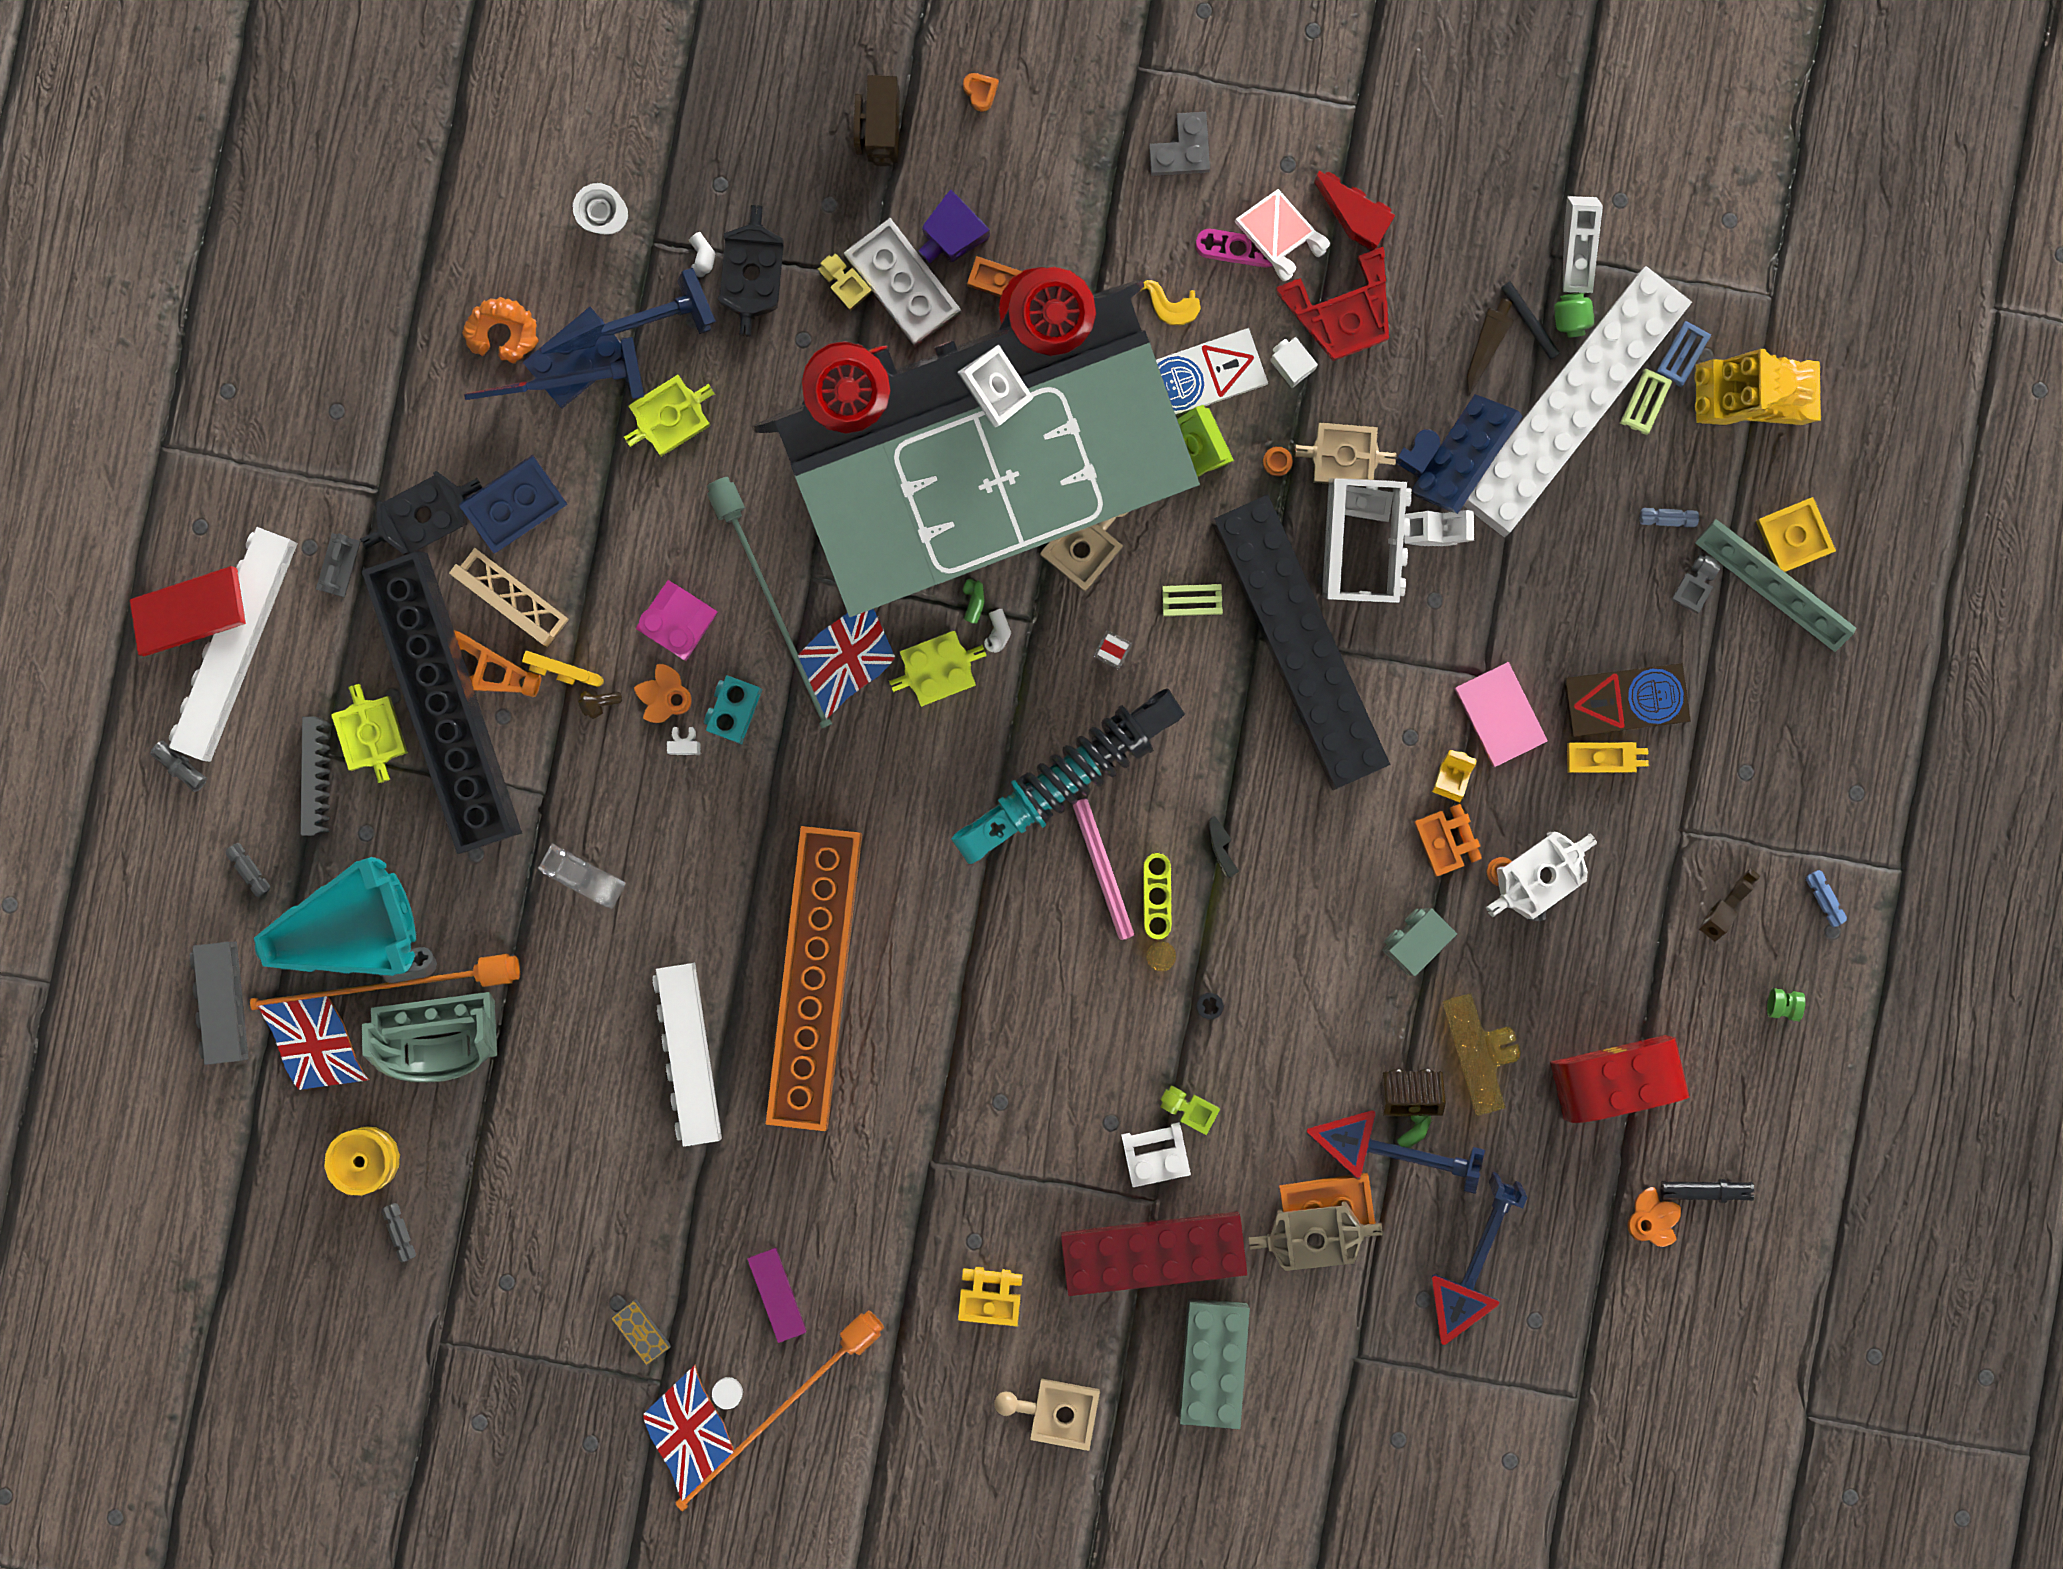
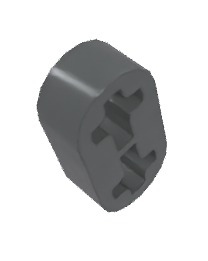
[381,947,437,983]

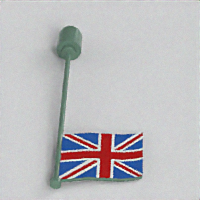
[707,477,895,729]

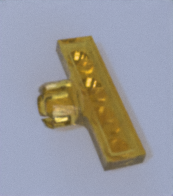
[1442,992,1520,1116]

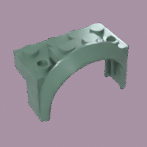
[362,992,497,1082]

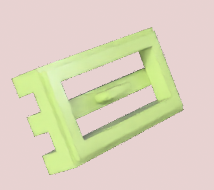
[1620,369,1672,435]
[1162,584,1223,617]

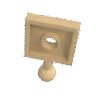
[1040,512,1128,592]
[994,1379,1100,1451]

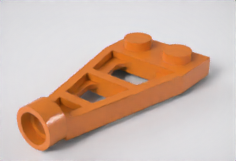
[454,630,542,697]

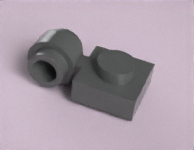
[1671,555,1721,614]

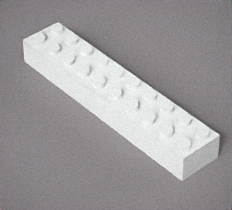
[1463,266,1692,537]

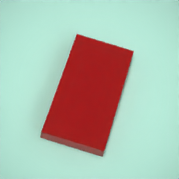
[130,566,246,657]

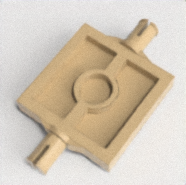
[1295,423,1396,487]

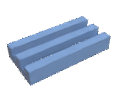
[1656,321,1711,387]

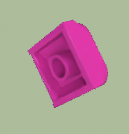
[635,580,718,661]

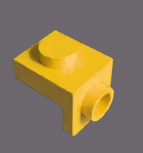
[1432,750,1477,802]

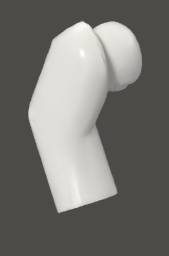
[689,232,715,277]

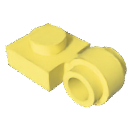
[818,254,872,311]

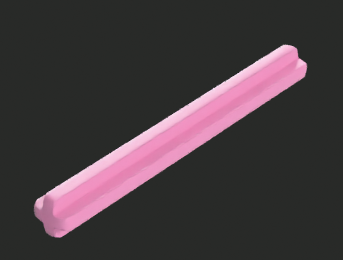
[1073,798,1134,940]

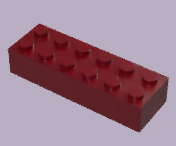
[1061,1211,1247,1296]

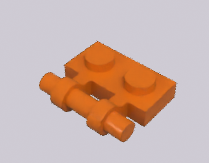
[1414,804,1482,877]

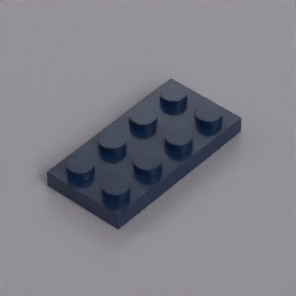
[1411,394,1523,514]

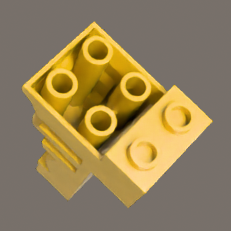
[1694,349,1821,425]

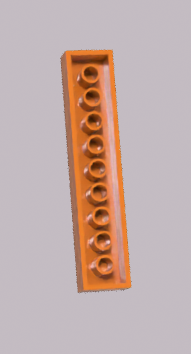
[766,826,862,1131]

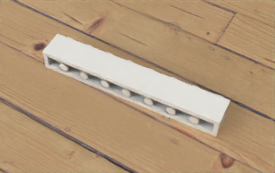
[169,527,298,762]

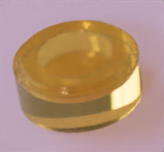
[1146,942,1176,971]

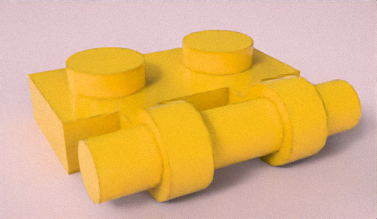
[958,1267,1023,1326]

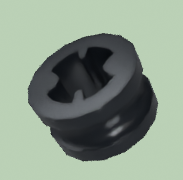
[1196,993,1224,1019]

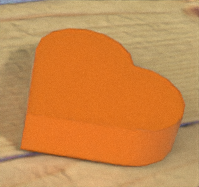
[963,73,999,112]

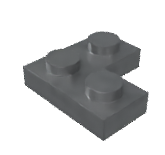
[1149,112,1210,176]

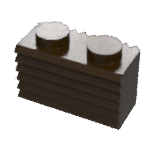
[1381,1069,1446,1116]

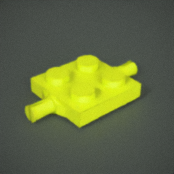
[624,375,715,457]
[889,630,987,707]
[331,684,408,783]

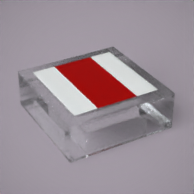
[1093,630,1133,670]

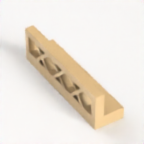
[449,548,569,647]

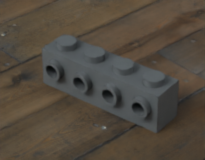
[190,941,249,1065]

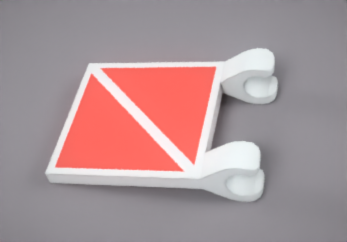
[1235,189,1330,281]

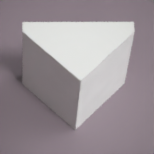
[958,345,1033,428]

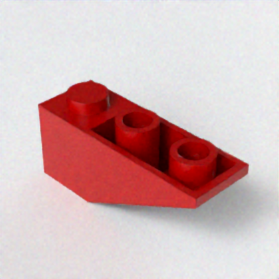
[1314,171,1395,251]

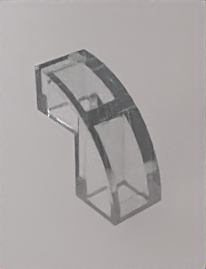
[538,843,626,909]

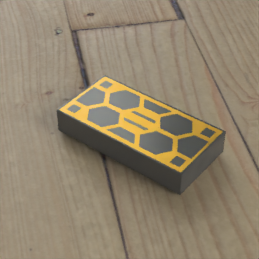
[611,1299,671,1366]

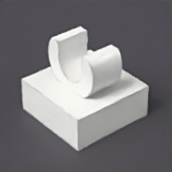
[667,727,700,755]

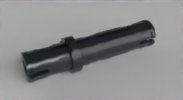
[1660,1179,1754,1203]

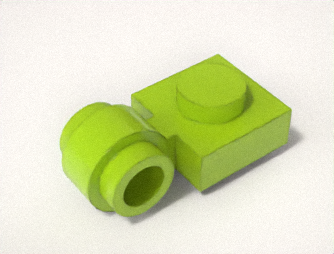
[1160,1085,1220,1135]

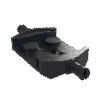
[718,205,784,337]
[360,471,483,555]

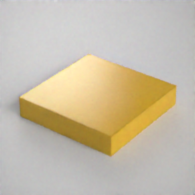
[1756,497,1836,572]

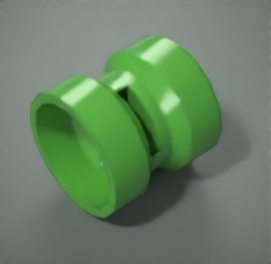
[1767,988,1805,1022]

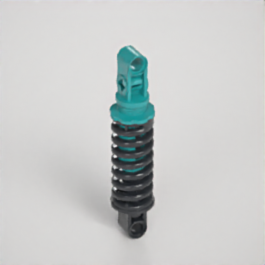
[951,688,1185,864]

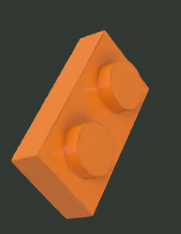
[967,256,1022,297]

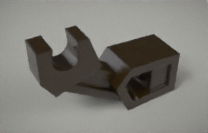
[1699,868,1761,942]

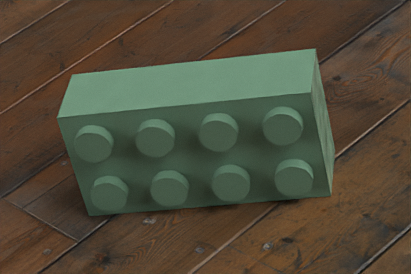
[1178,1298,1250,1429]

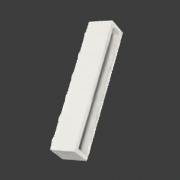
[653,963,722,1147]

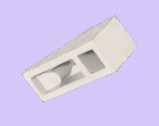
[1563,196,1603,293]

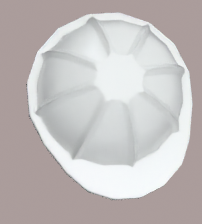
[573,183,628,235]

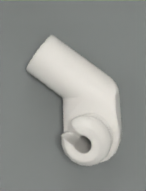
[984,609,1011,653]

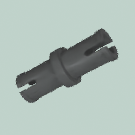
[150,740,207,792]

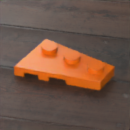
[1279,1172,1375,1225]

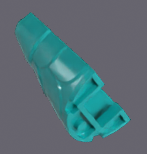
[254,857,416,976]

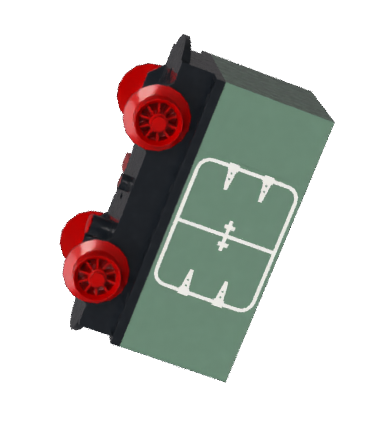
[752,267,1200,618]

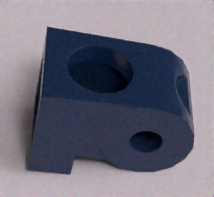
[1396,429,1440,478]

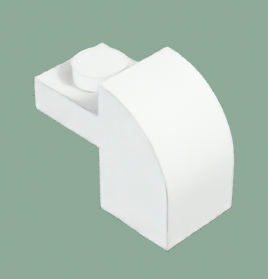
[1404,510,1474,546]

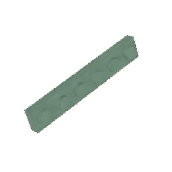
[1695,519,1856,652]

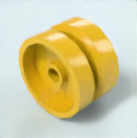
[324,1126,400,1196]

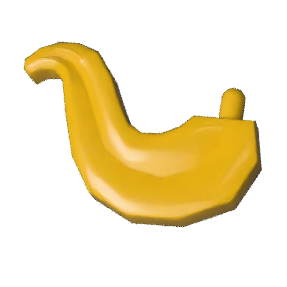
[1140,280,1201,325]

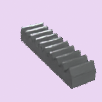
[301,717,331,836]

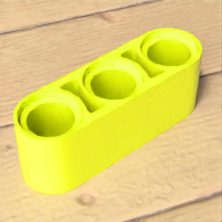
[1143,853,1172,939]

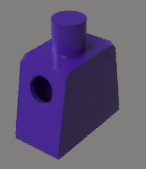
[918,190,990,264]

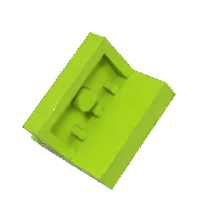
[1177,405,1234,477]

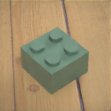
[1382,908,1457,976]

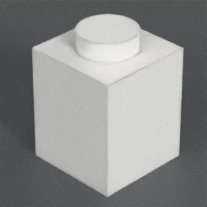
[1270,337,1318,388]

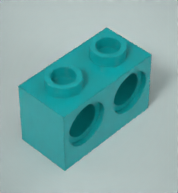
[704,675,762,745]

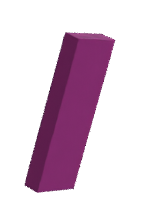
[747,1247,807,1343]

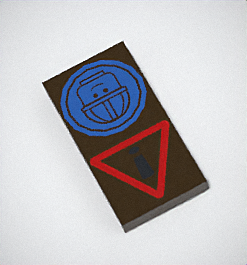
[1564,663,1691,737]

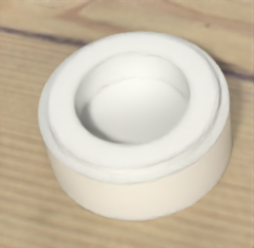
[712,1377,743,1409]

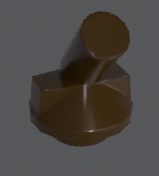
[578,689,622,719]

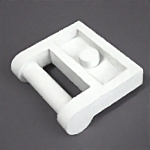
[1121,1122,1191,1187]

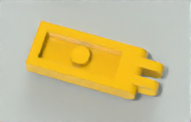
[522,651,604,687]
[1567,742,1649,773]

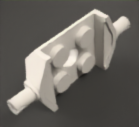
[1486,832,1597,919]

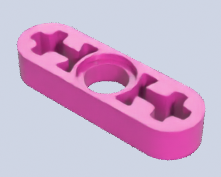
[1196,229,1273,268]

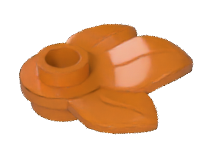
[634,664,692,723]
[1627,1187,1681,1247]

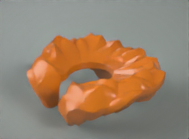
[462,297,539,364]

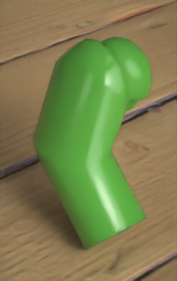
[963,579,985,624]
[1397,1116,1432,1148]

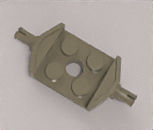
[1249,1202,1383,1271]

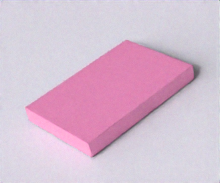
[1454,662,1548,768]

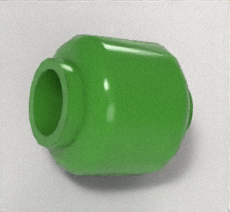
[1554,293,1594,337]

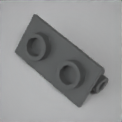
[316,533,361,597]

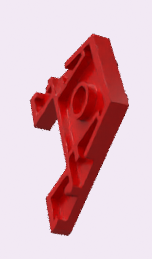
[1275,247,1389,361]

